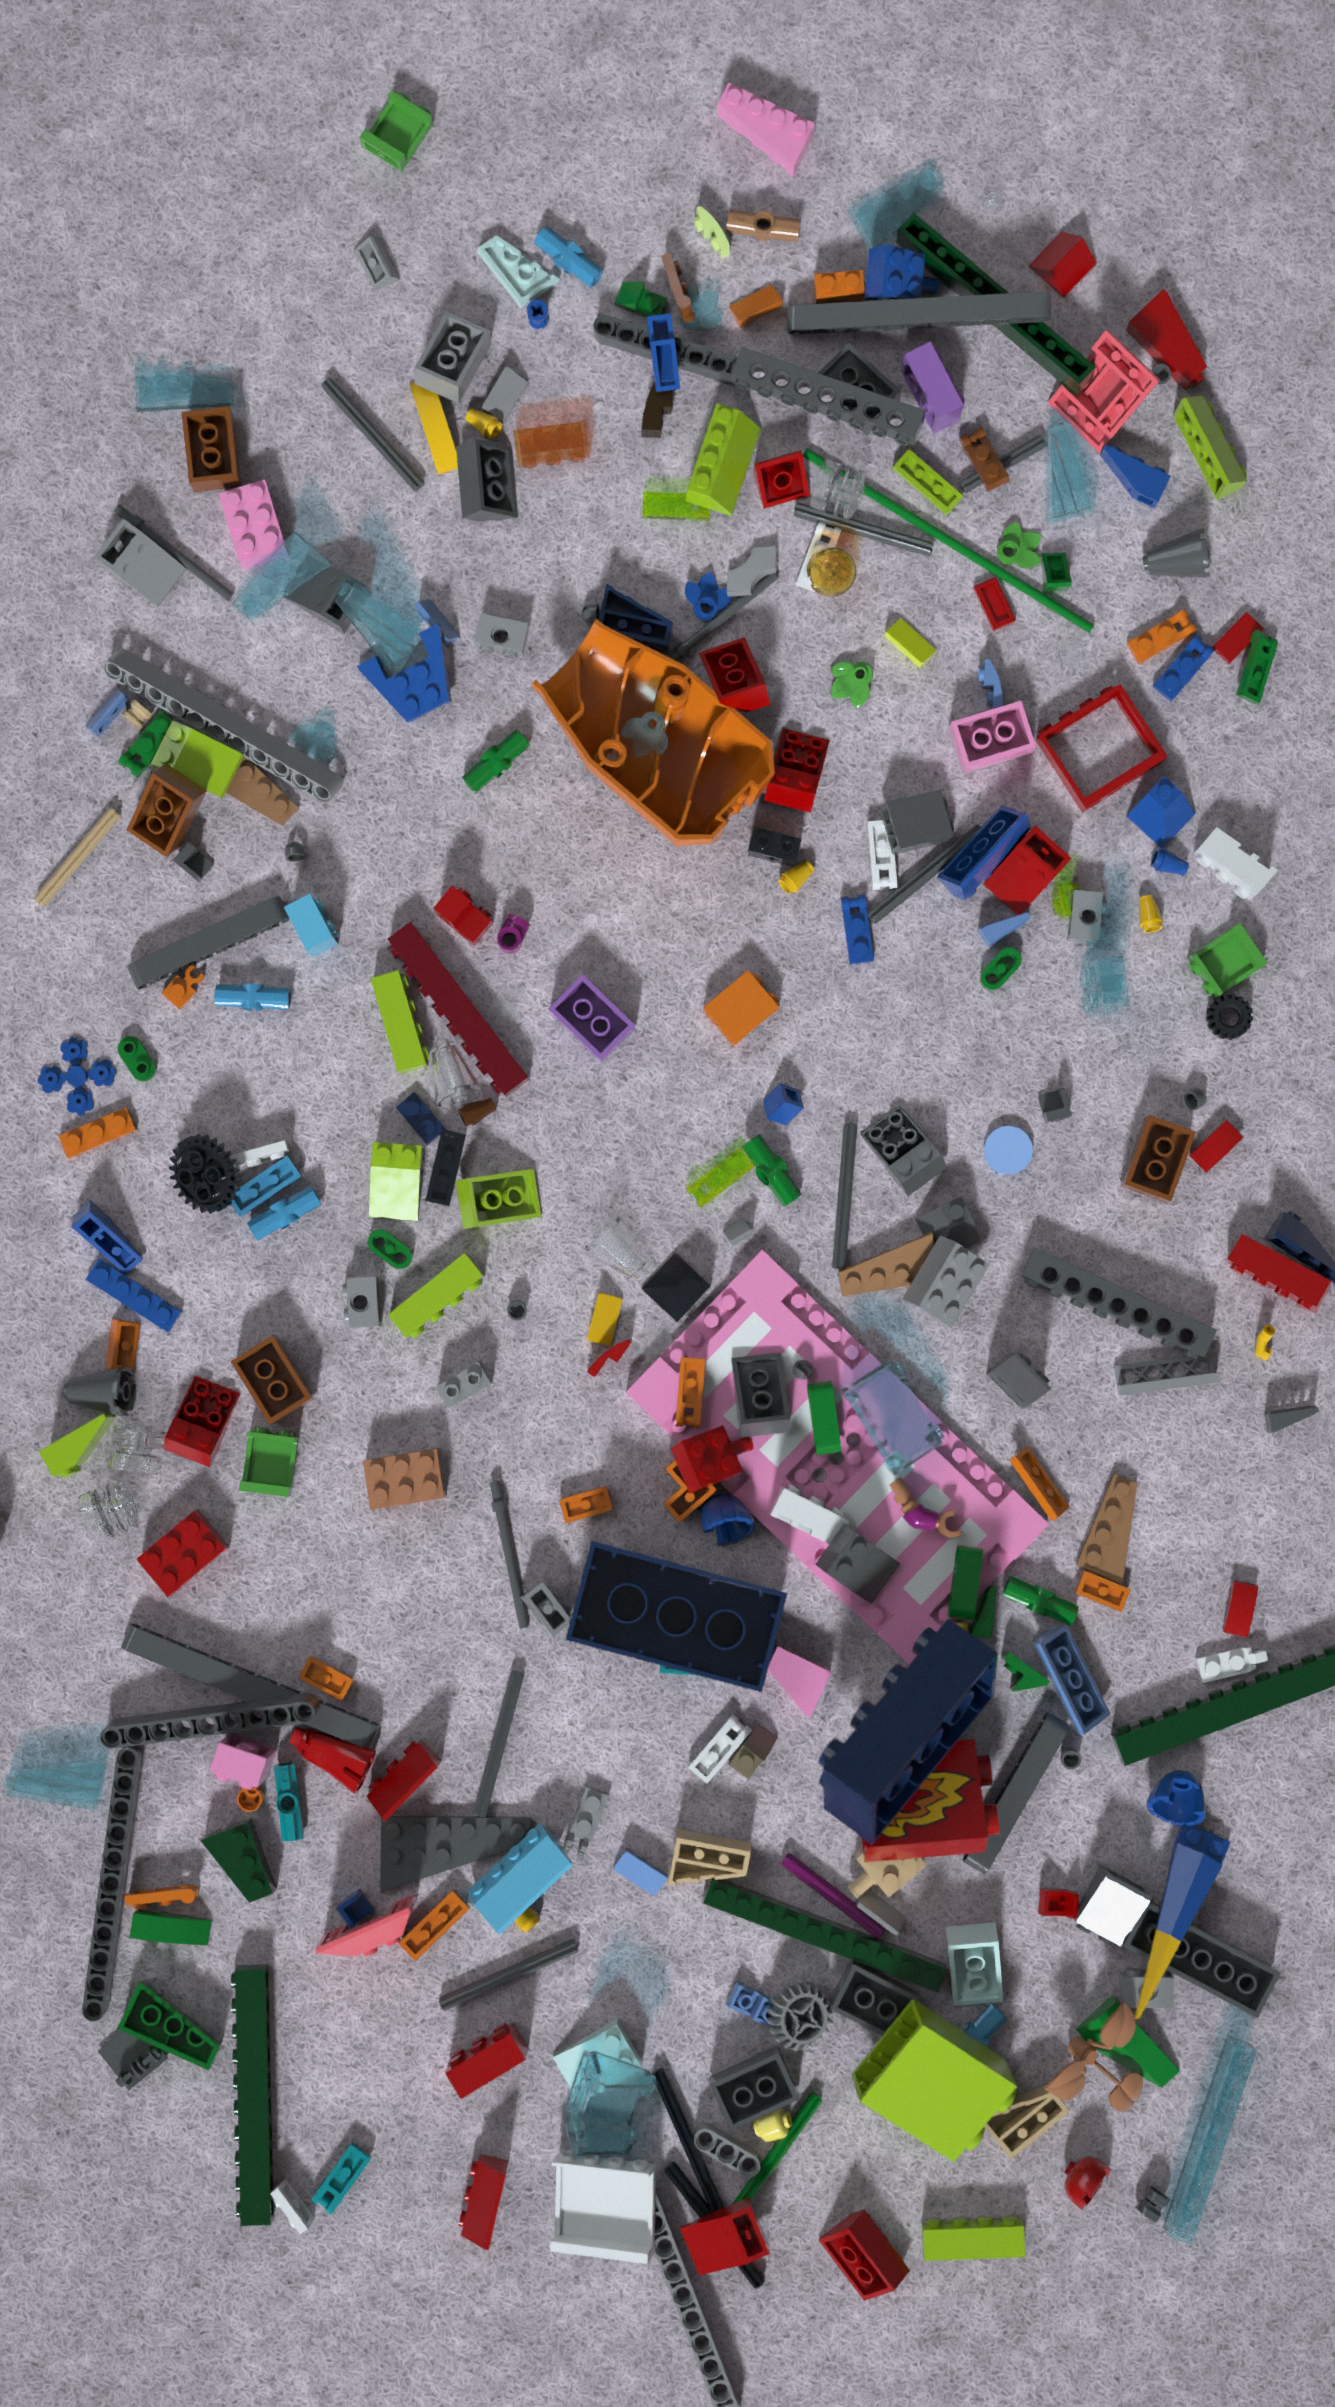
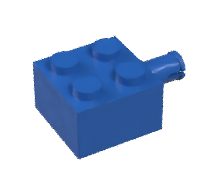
[864,244,939,301]

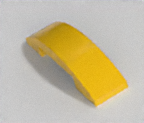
[409,382,458,475]

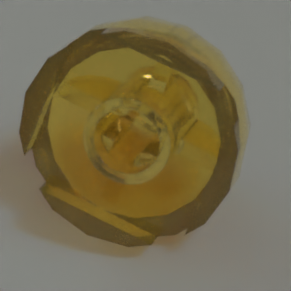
[807,547,857,597]

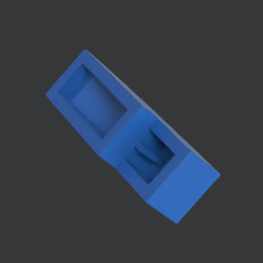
[646,313,680,392]

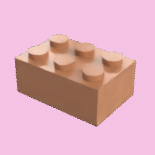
[363,1448,446,1510]

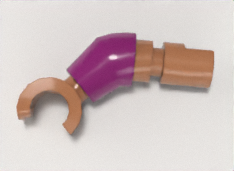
[889,1477,963,1539]

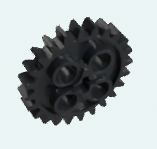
[169,1134,241,1214]

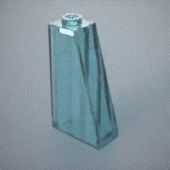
[1045,422,1096,525]
[335,580,423,673]
[4,1757,108,1810]

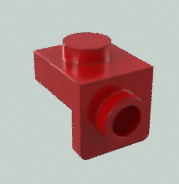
[1038,1888,1079,1919]

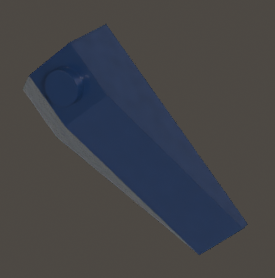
[1264,1211,1335,1284]

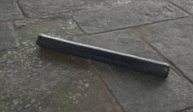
[652,2068,723,2212]
[664,2161,765,2289]

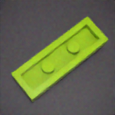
[892,449,963,516]

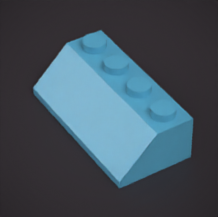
[467,1823,573,1935]

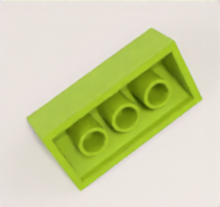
[1173,395,1247,500]
[686,403,761,516]

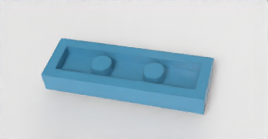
[231,1156,302,1217]

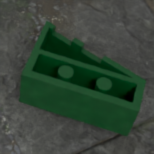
[200,1818,277,1903]

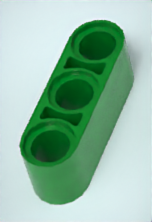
[807,1381,841,1455]
[948,1545,983,1621]

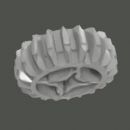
[766,1981,833,2051]

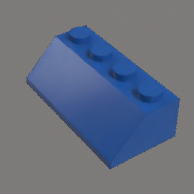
[937,805,1030,901]

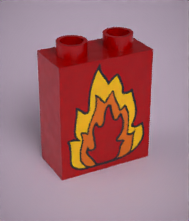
[862,1739,999,1863]

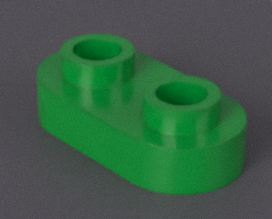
[980,947,1022,991]
[117,1036,157,1082]
[368,1230,413,1269]

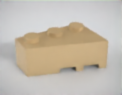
[668,1829,751,1886]

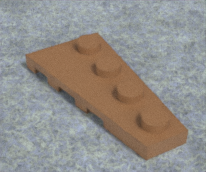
[226,757,299,826]
[838,1232,934,1296]
[1076,1473,1138,1584]

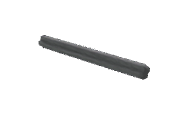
[322,378,424,491]
[794,503,934,556]
[867,824,981,924]
[832,1124,857,1270]
[474,1671,524,1817]
[439,1939,578,2011]

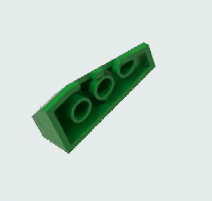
[1076,1995,1180,2088]

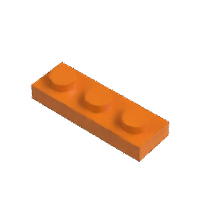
[58,1107,137,1159]
[1009,1446,1070,1521]
[398,1889,470,1961]

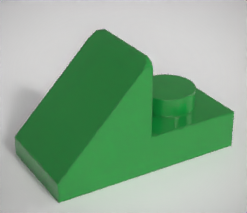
[614,282,667,318]
[1041,552,1072,592]
[1001,1650,1050,1691]

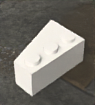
[1194,827,1278,900]
[769,1484,850,1544]

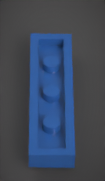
[85,1259,182,1332]

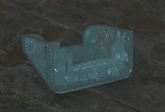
[840,1359,944,1476]
[564,2051,656,2156]

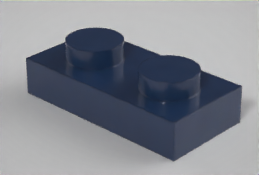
[396,1092,446,1145]

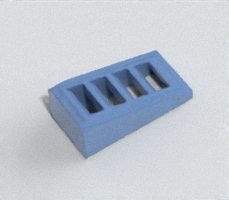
[977,912,1031,947]

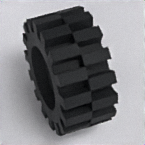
[1206,994,1253,1040]

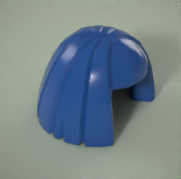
[700,1493,756,1546]
[1146,1770,1206,1826]

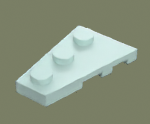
[477,235,559,308]

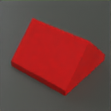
[1029,231,1097,299]
[753,450,810,509]

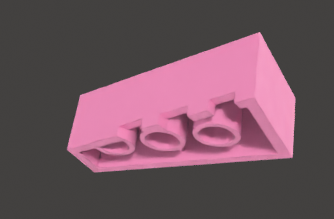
[718,82,815,177]

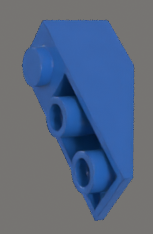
[1100,445,1171,509]

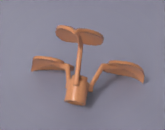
[1044,2001,1143,2112]

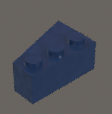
[599,584,673,653]

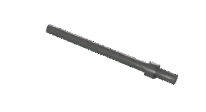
[114,504,234,601]
[667,573,778,661]
[490,1481,529,1629]

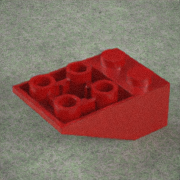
[764,728,830,813]
[983,825,1072,915]
[164,1376,241,1467]
[680,2197,770,2276]

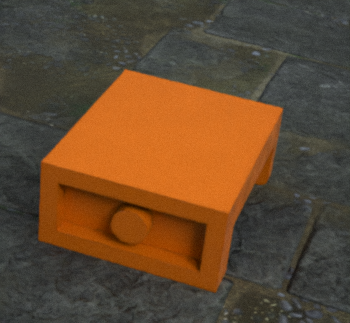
[703,970,780,1047]

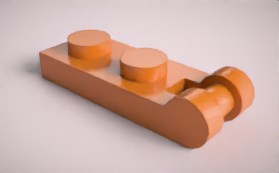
[1127,609,1198,665]
[675,1357,706,1428]
[125,1884,199,1909]

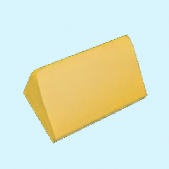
[587,1293,623,1346]

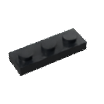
[425,1129,466,1206]

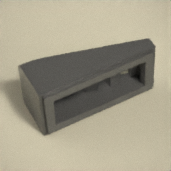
[1264,1405,1319,1433]

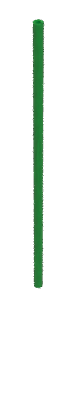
[803,448,1094,633]

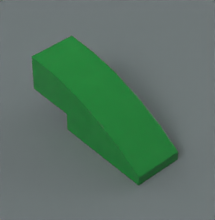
[129,1909,212,1945]

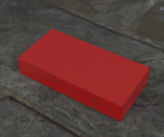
[973,577,1016,631]
[1213,612,1264,664]

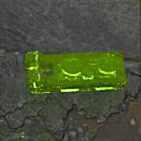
[642,492,710,522]
[685,1147,755,1209]

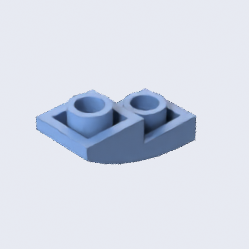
[978,659,1003,709]
[726,1981,774,2027]

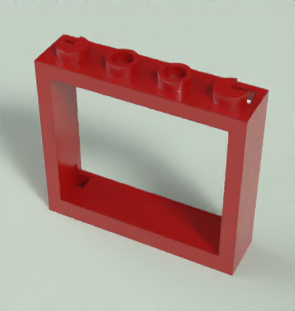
[1035,684,1168,813]

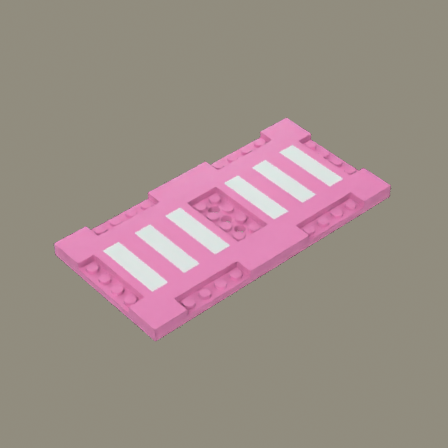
[626,1250,1049,1664]

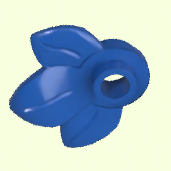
[685,572,732,621]

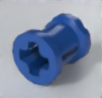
[527,300,549,329]

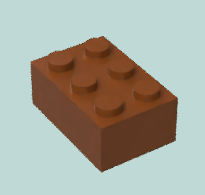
[181,406,242,492]
[126,763,207,857]
[1120,1115,1196,1203]
[230,1335,315,1425]

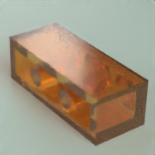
[513,421,589,468]

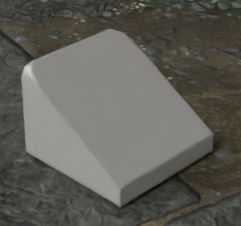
[723,1219,753,1246]

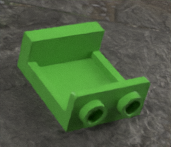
[360,90,433,172]
[1187,923,1268,998]
[239,1427,299,1497]

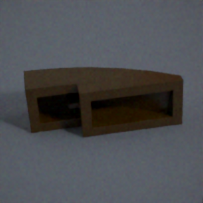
[641,381,673,438]

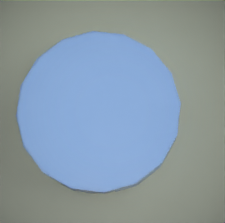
[984,1126,1033,1175]

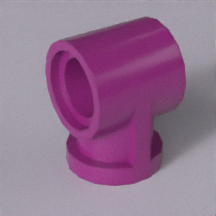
[497,914,530,954]

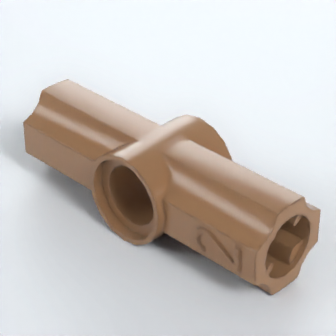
[726,209,801,243]

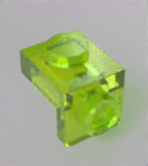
[1051,881,1081,920]

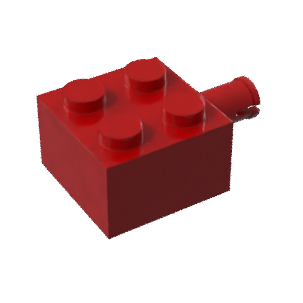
[670,1425,754,1494]

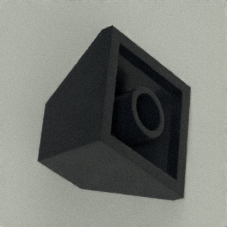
[642,1253,711,1322]

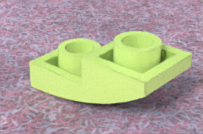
[693,206,730,258]

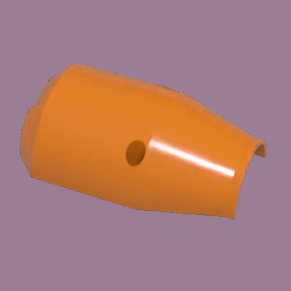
[532,619,775,847]

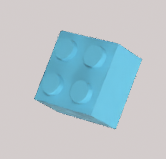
[284,894,339,958]

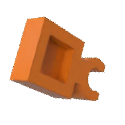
[161,965,205,1010]

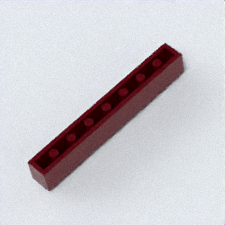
[387,921,529,1097]

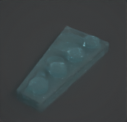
[848,166,944,251]
[135,363,234,412]
[232,530,332,621]

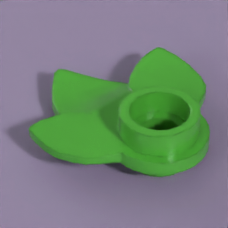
[997,522,1041,569]
[830,661,873,708]

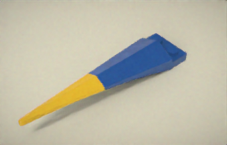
[1135,1823,1230,2019]

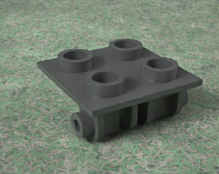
[98,2032,168,2090]

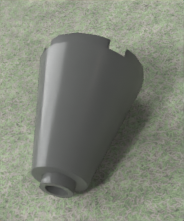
[1143,528,1210,578]
[63,1367,136,1416]

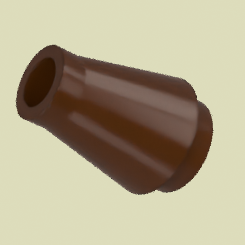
[458,1097,496,1127]

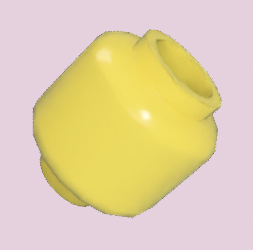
[753,2107,792,2142]

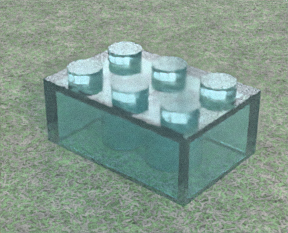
[1080,956,1129,1018]

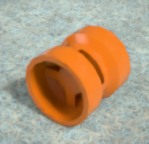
[237,1785,265,1812]

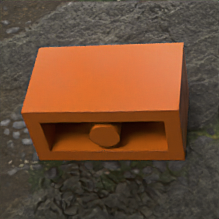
[813,270,865,304]

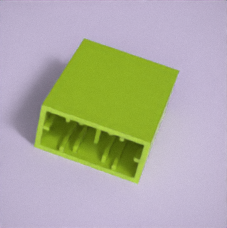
[851,1999,1017,2162]

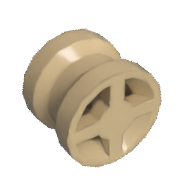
[122,699,153,730]

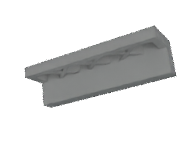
[1114,1353,1220,1395]

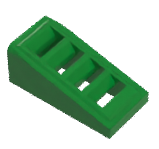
[970,1586,997,1638]

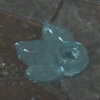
[679,285,722,330]
[621,711,668,758]
[289,721,336,764]

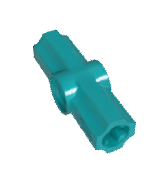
[274,1762,304,1842]

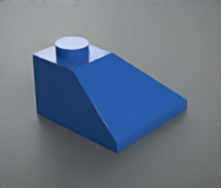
[1126,776,1195,849]

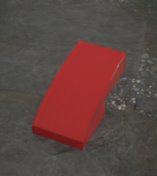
[1189,1119,1244,1173]
[587,1340,631,1377]
[1223,1580,1258,1637]

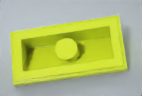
[884,618,936,668]

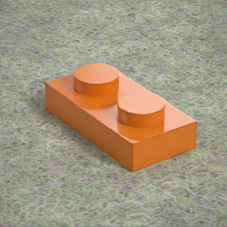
[559,1486,613,1523]
[1074,1570,1131,1612]
[298,1655,354,1702]

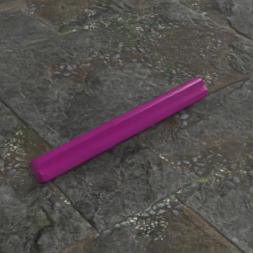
[781,1853,886,1938]

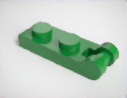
[1236,630,1278,703]
[118,711,174,778]

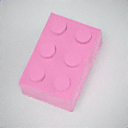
[218,479,289,570]
[948,701,1036,774]
[209,1733,277,1790]

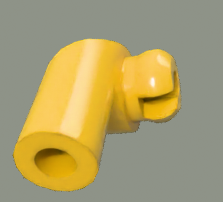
[1254,1325,1275,1361]

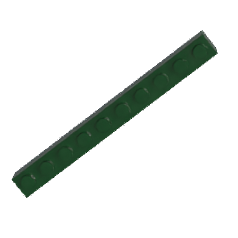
[896,213,1096,396]
[1111,1645,1335,1766]
[703,1878,947,1993]
[231,1964,274,2226]

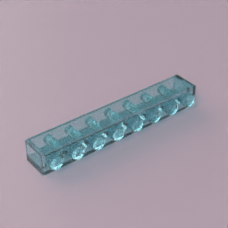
[1163,2035,1257,2245]

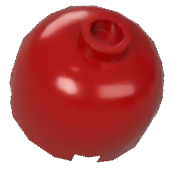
[1064,2157,1112,2210]

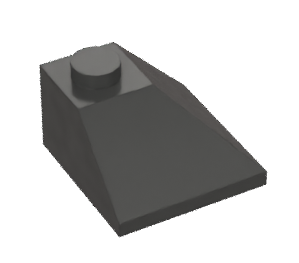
[915,1196,981,1248]

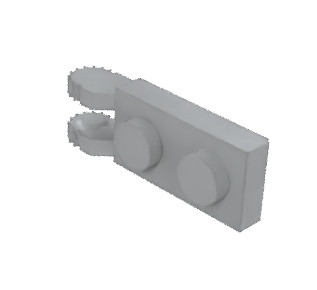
[564,1785,609,1860]

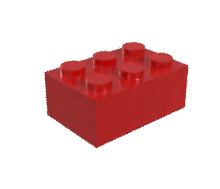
[136,1509,230,1597]
[445,2022,528,2100]

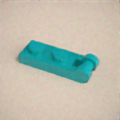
[310,2142,372,2215]

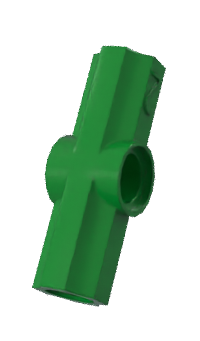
[462,729,530,794]
[742,1134,802,1207]
[1002,1575,1079,1626]

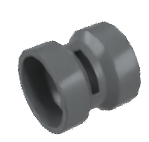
[1136,2185,1170,2222]

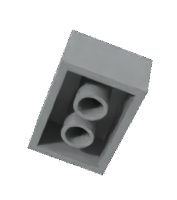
[415,311,490,403]
[902,1235,989,1328]

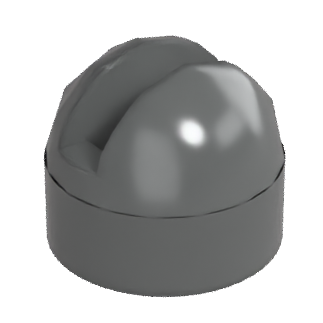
[1152,364,1171,385]
[582,603,600,624]
[285,841,305,862]
[1185,1088,1207,1110]
[507,1300,527,1321]
[793,1360,813,1380]
[1060,1747,1081,1770]

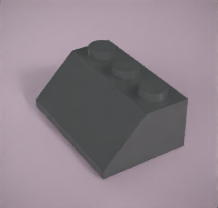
[456,439,518,522]

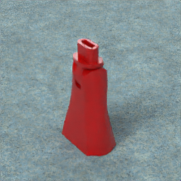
[289,1726,376,1794]

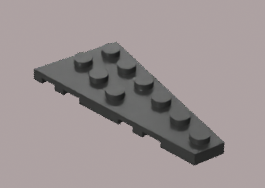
[380,1816,531,1893]

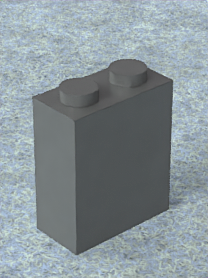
[879,790,954,854]

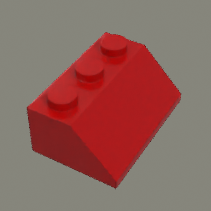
[699,637,770,713]
[366,1740,442,1821]
[458,2154,509,2250]
[818,2209,910,2301]

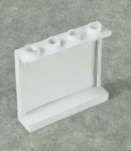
[550,2151,656,2264]

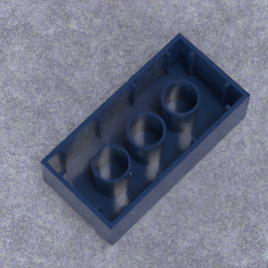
[565,1541,787,1692]
[818,1618,998,1845]

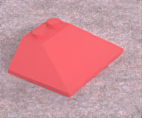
[1048,329,1160,453]
[315,1893,417,1957]

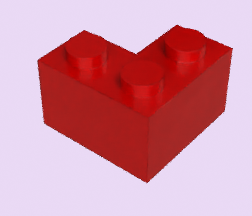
[433,886,493,946]

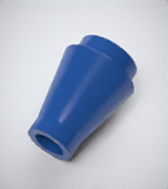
[1150,848,1189,876]

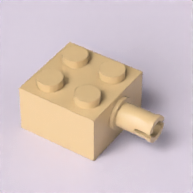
[848,1847,927,1899]

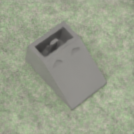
[94,519,187,608]

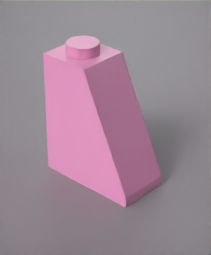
[768,1644,832,1717]

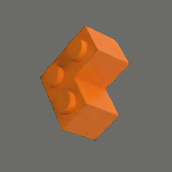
[663,1460,717,1523]

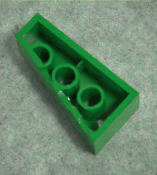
[117,1979,222,2071]

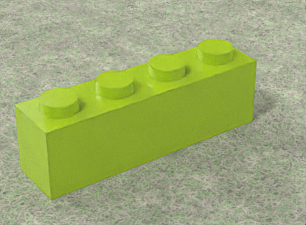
[370,970,430,1074]
[388,1253,485,1339]
[921,2215,1025,2261]

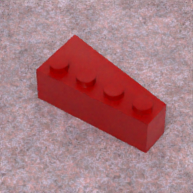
[1227,1234,1331,1313]

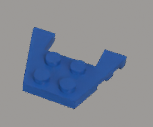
[357,623,452,722]

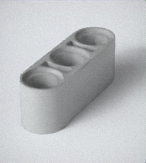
[694,2122,760,2177]

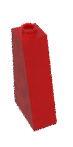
[1125,289,1207,391]

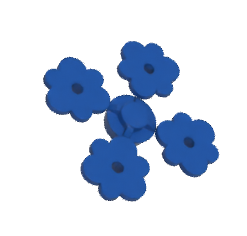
[38,1037,117,1116]

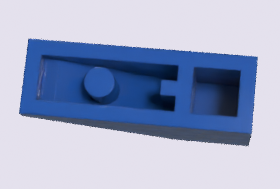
[72,1200,143,1275]

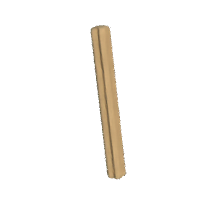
[34,808,120,907]

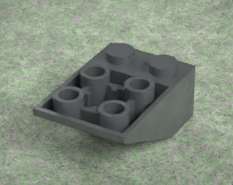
[282,556,370,634]
[860,1106,947,1196]
[986,1352,1052,1409]

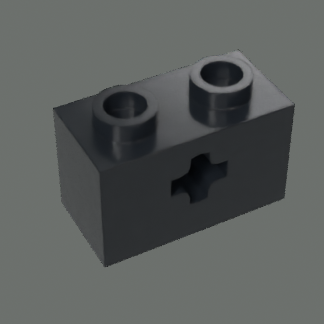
[748,827,802,867]

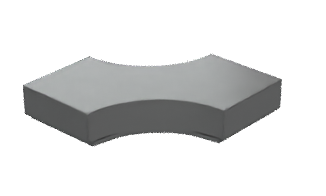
[727,546,777,596]

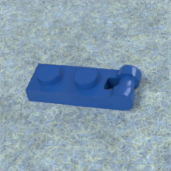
[1153,635,1215,702]
[840,894,874,965]

